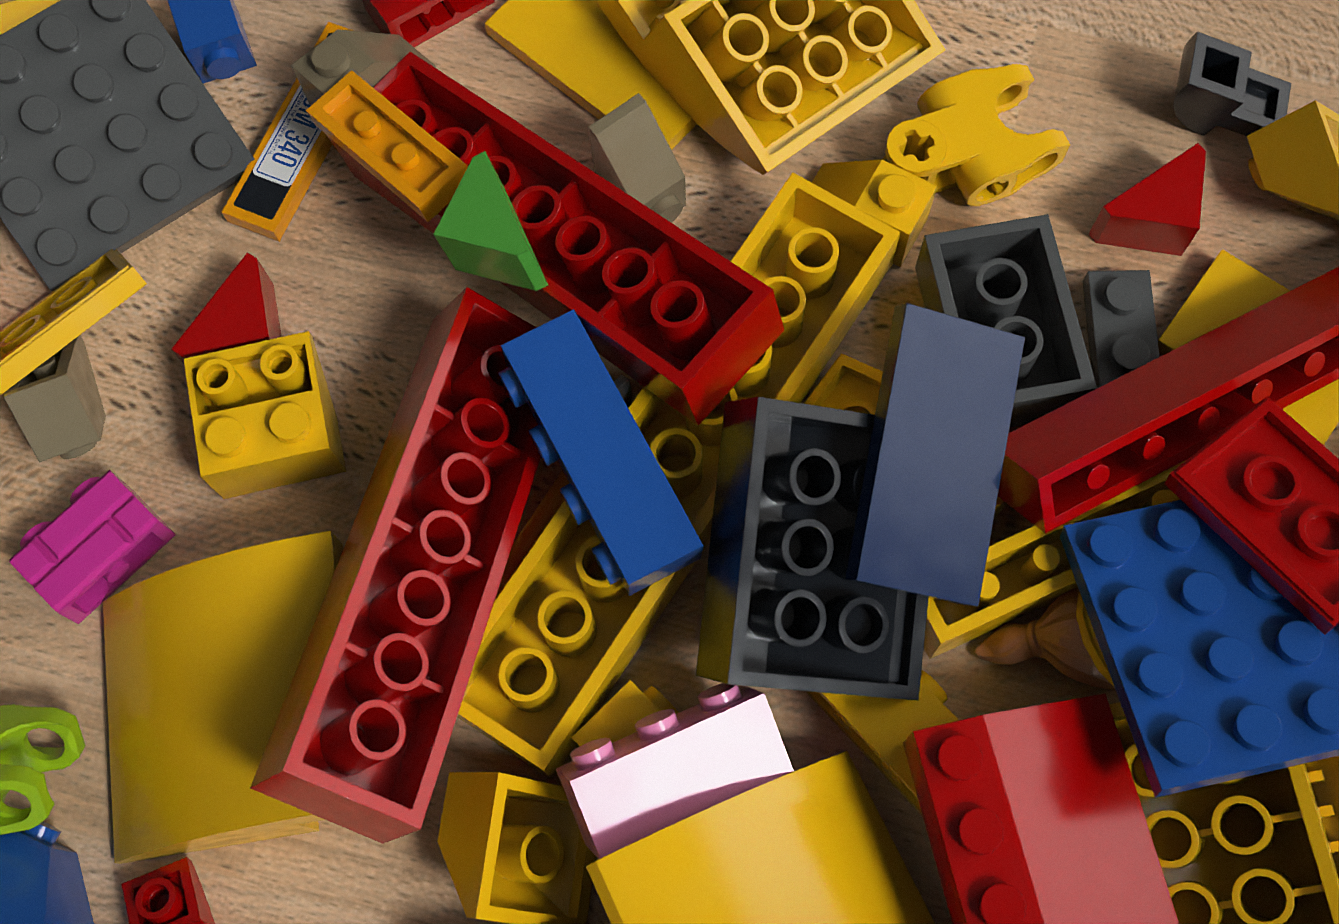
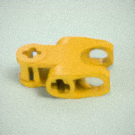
[883,64,1070,207]

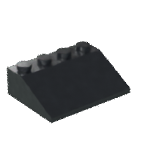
[696,397,929,701]

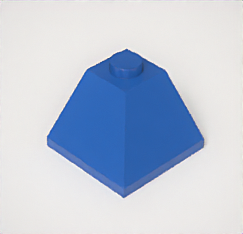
[0,822,94,924]

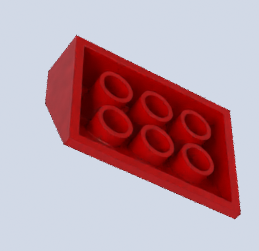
[903,693,1179,924]

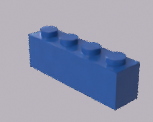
[498,309,704,596]

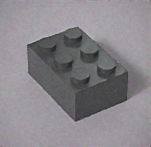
[915,214,1097,427]

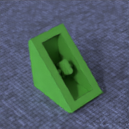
[433,151,548,291]

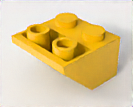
[184,331,346,499]

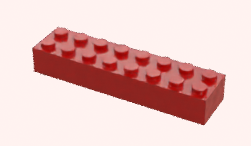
[328,51,784,426]
[250,287,541,844]

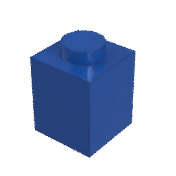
[168,0,257,84]

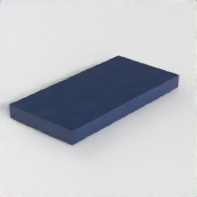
[845,303,1025,607]

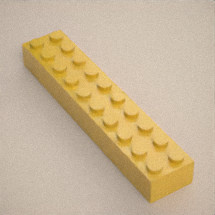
[457,172,901,780]

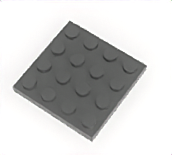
[0,0,255,291]

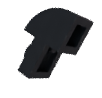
[1174,32,1291,136]

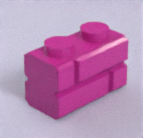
[9,470,176,624]

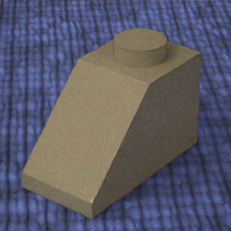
[291,29,437,106]
[588,93,686,223]
[3,335,106,463]

